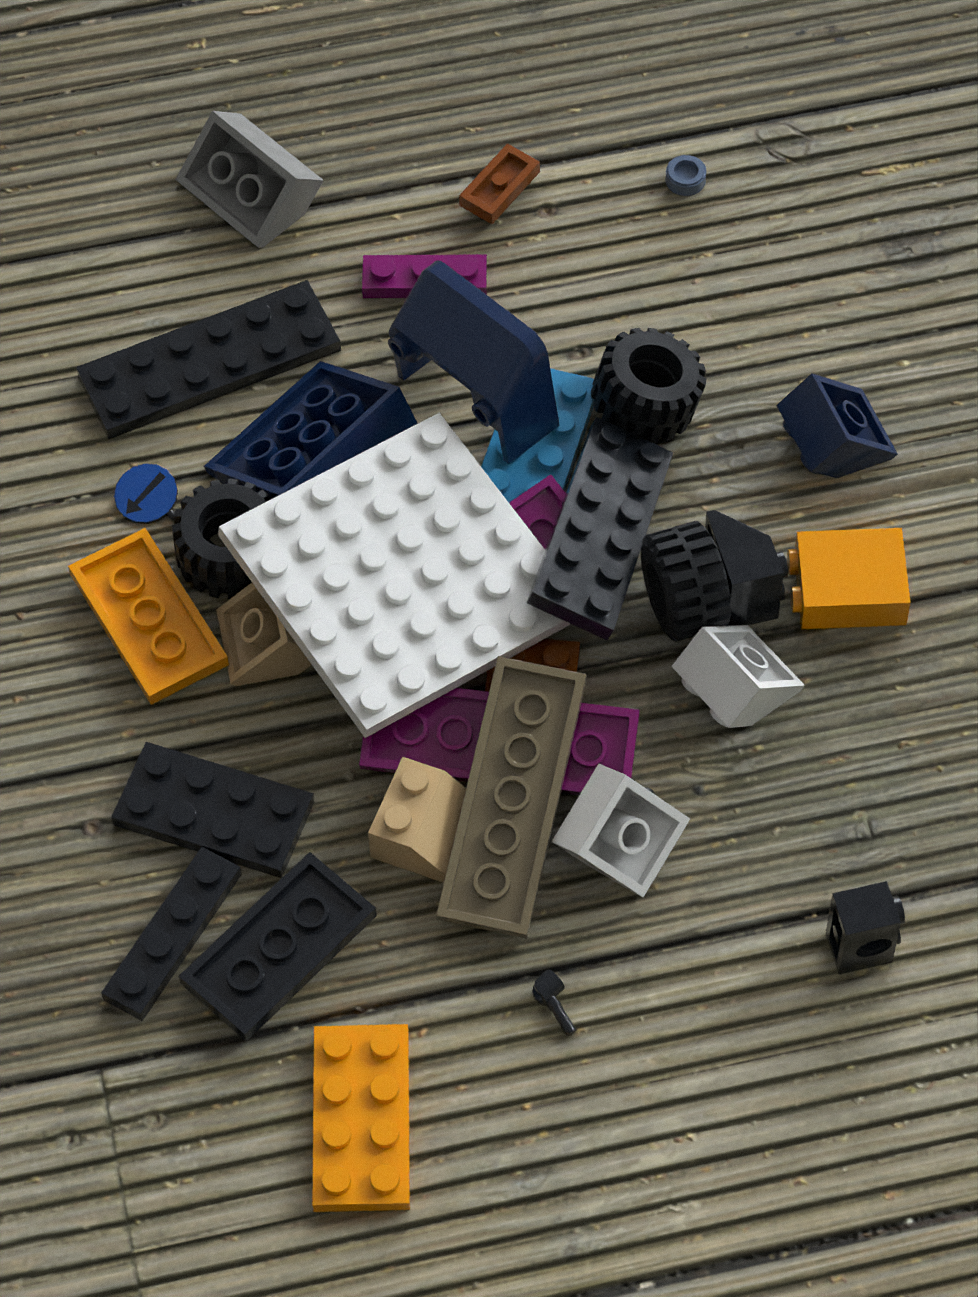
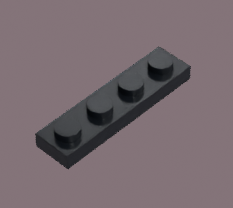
[101,847,242,1021]

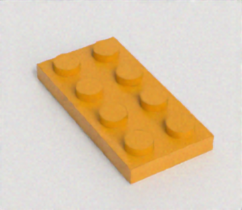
[68,528,229,705]
[312,1024,410,1212]

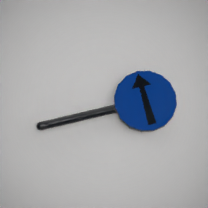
[114,464,217,546]

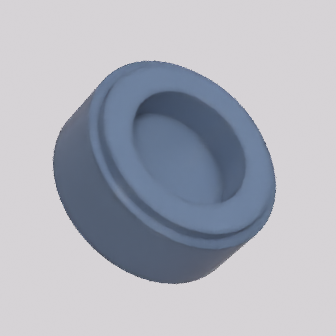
[665,155,706,196]

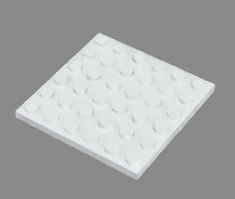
[218,413,570,738]

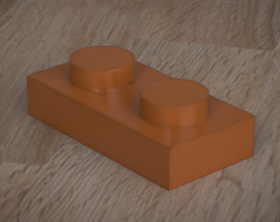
[459,143,540,224]

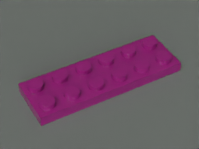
[359,688,640,795]

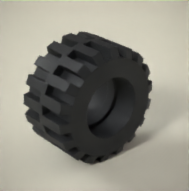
[591,328,707,443]
[172,479,270,599]
[641,521,731,642]

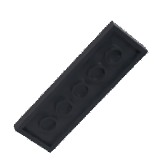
[76,280,341,440]
[526,417,673,641]

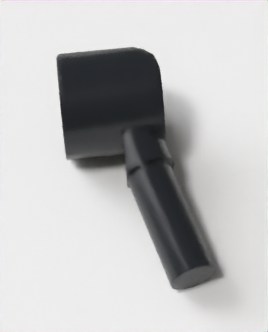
[532,969,577,1036]

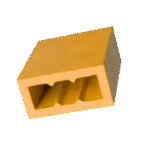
[787,528,911,629]

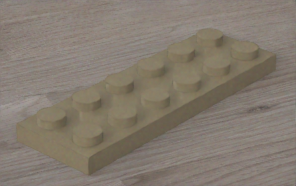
[436,656,587,939]

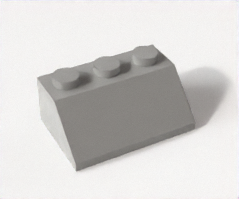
[175,111,324,248]

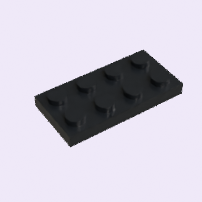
[111,742,315,878]
[179,852,377,1042]

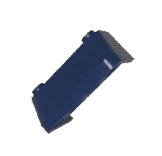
[388,260,560,464]

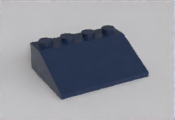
[204,361,418,500]

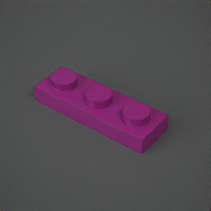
[362,254,487,298]

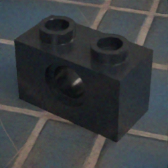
[826,881,905,975]

